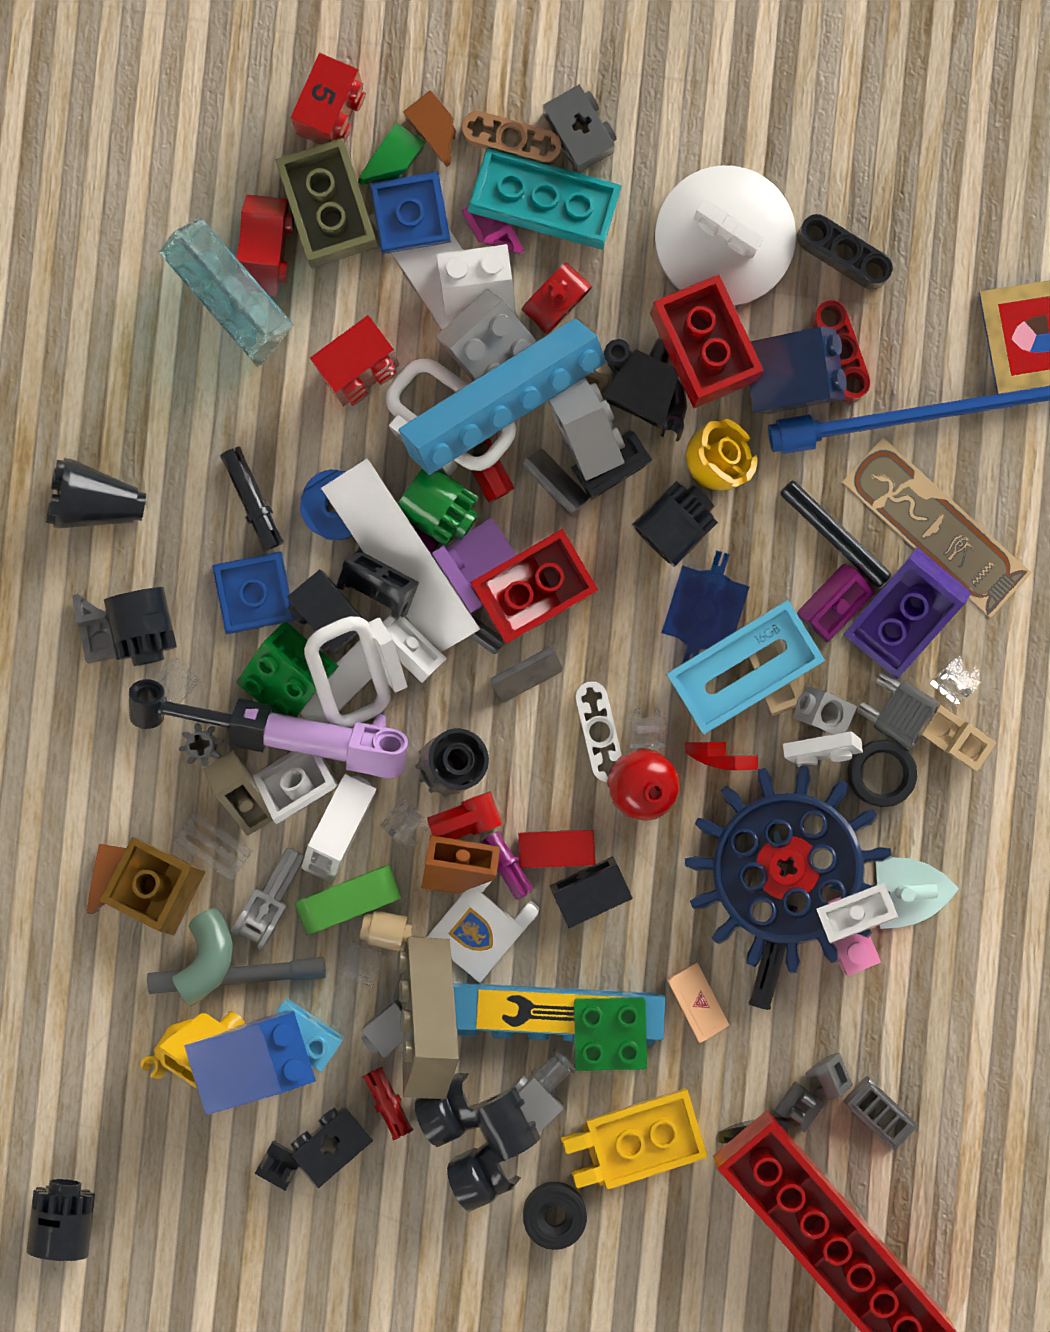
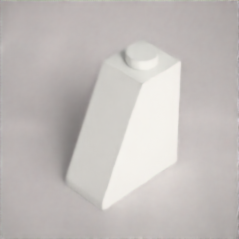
[301,774,376,884]

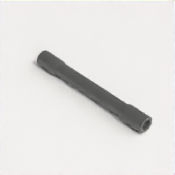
[147,957,326,994]

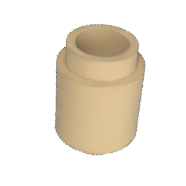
[359,910,413,951]

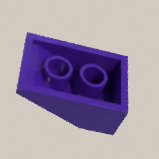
[843,548,972,679]

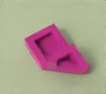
[462,207,524,254]

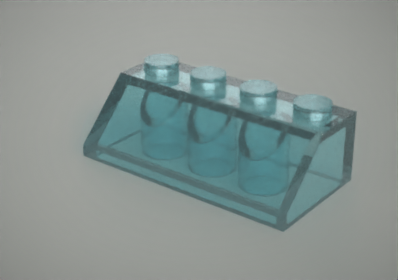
[158,218,294,367]

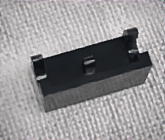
[571,430,652,501]
[336,550,420,620]
[549,856,633,928]

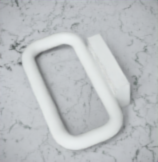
[385,358,516,476]
[304,616,407,728]

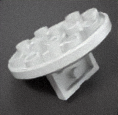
[655,166,796,307]

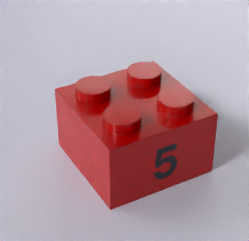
[290,52,366,145]

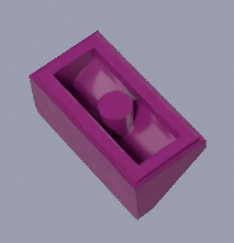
[797,564,876,643]

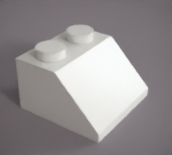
[437,244,516,325]

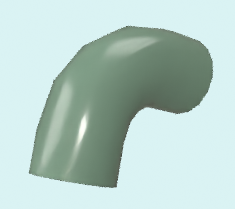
[172,909,233,1006]

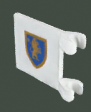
[426,881,540,983]

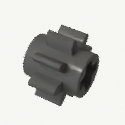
[179,723,224,767]

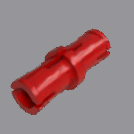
[362,1066,414,1141]

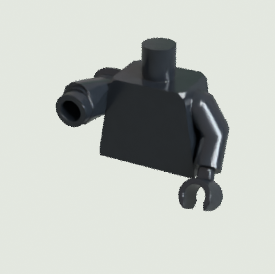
[602,339,687,442]

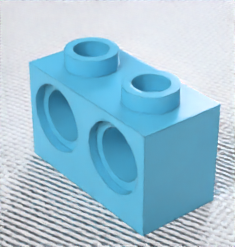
[275,998,344,1072]

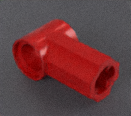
[471,438,515,503]
[427,791,503,840]

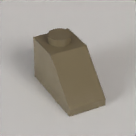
[203,750,273,836]

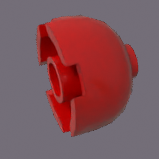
[607,748,680,821]

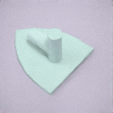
[875,857,959,929]

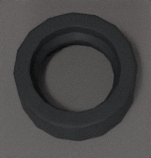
[847,740,918,807]

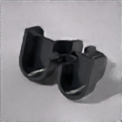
[415,1073,541,1212]

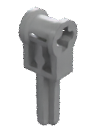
[231,848,304,950]

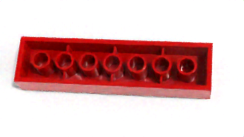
[713,1110,957,1332]

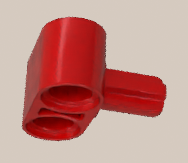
[521,262,592,334]

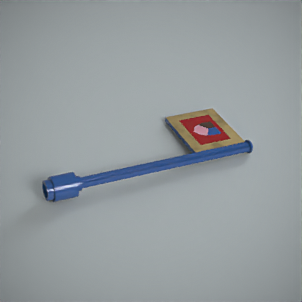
[768,280,1050,454]

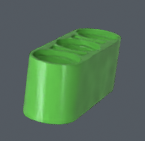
[294,865,402,935]

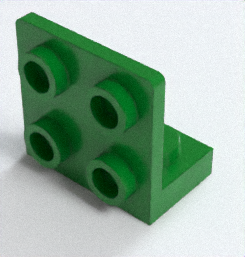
[236,621,339,717]
[574,997,647,1071]

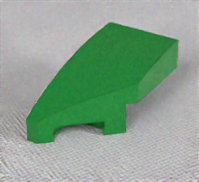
[358,123,425,185]

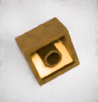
[100,837,206,935]

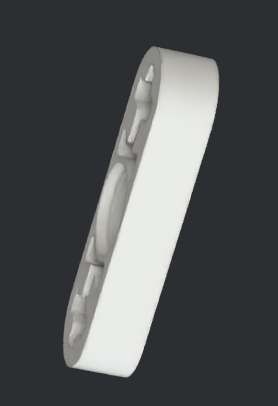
[575,682,622,782]

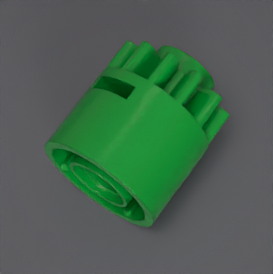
[398,469,479,547]

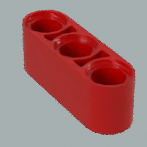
[811,300,871,403]

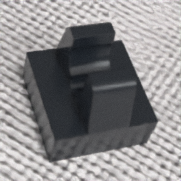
[254,1140,298,1191]

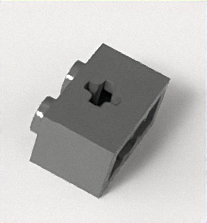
[542,84,617,173]

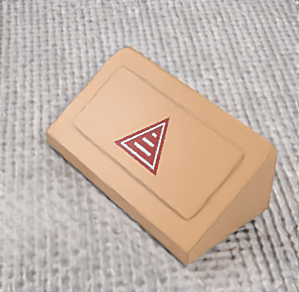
[666,962,729,1044]

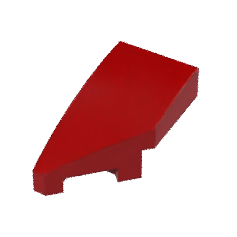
[685,741,758,771]

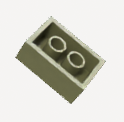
[275,138,378,269]

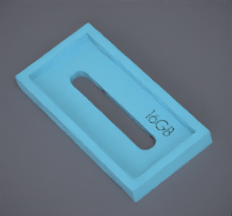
[666,600,825,735]

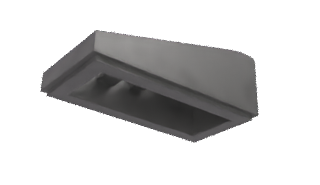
[843,1076,919,1151]

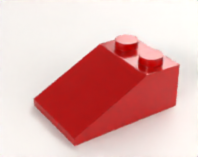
[470,529,598,644]

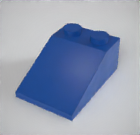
[184,1010,316,1115]

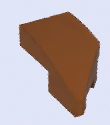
[403,91,456,167]
[87,844,126,914]

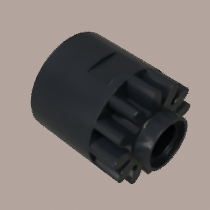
[632,481,718,567]
[104,587,177,666]
[415,728,489,797]
[27,1179,95,1261]

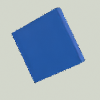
[369,171,451,255]
[212,552,296,635]

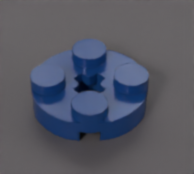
[300,469,353,540]

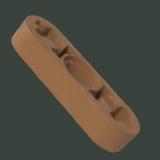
[462,111,561,165]

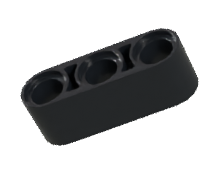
[797,214,893,290]

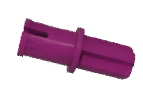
[479,830,533,900]

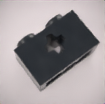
[288,1107,373,1188]

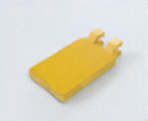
[560,1088,708,1190]

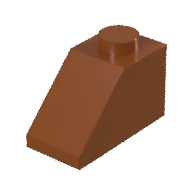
[421,835,500,894]

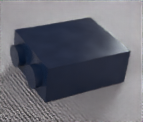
[750,327,847,414]

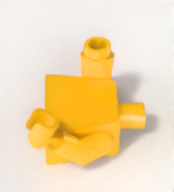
[140,1011,245,1089]

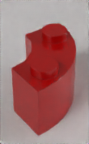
[235,194,294,296]

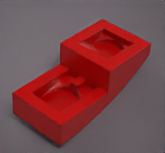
[518,830,596,868]

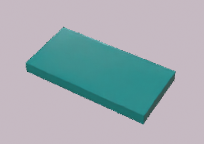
[468,147,622,250]

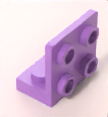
[432,518,516,614]

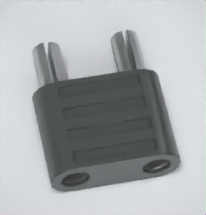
[857,673,941,750]

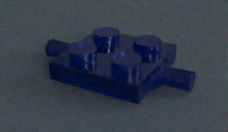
[661,550,750,665]

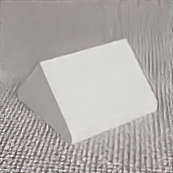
[252,751,339,824]

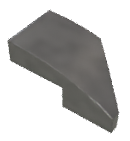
[72,594,116,664]

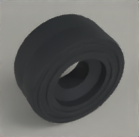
[523,1182,587,1250]

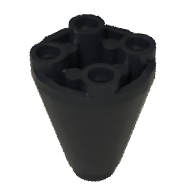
[46,458,146,529]

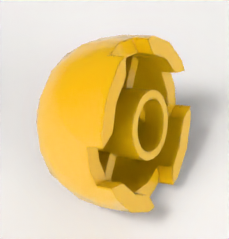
[685,419,757,492]

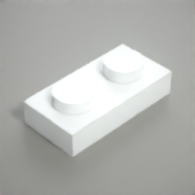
[383,615,447,683]
[783,731,863,767]
[817,883,899,944]

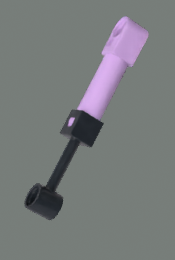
[129,679,408,778]

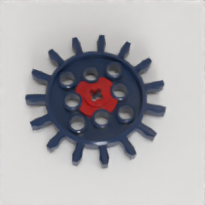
[685,766,893,973]

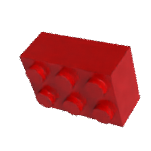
[650,274,764,409]
[310,315,399,407]

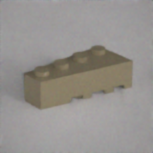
[397,937,459,1099]

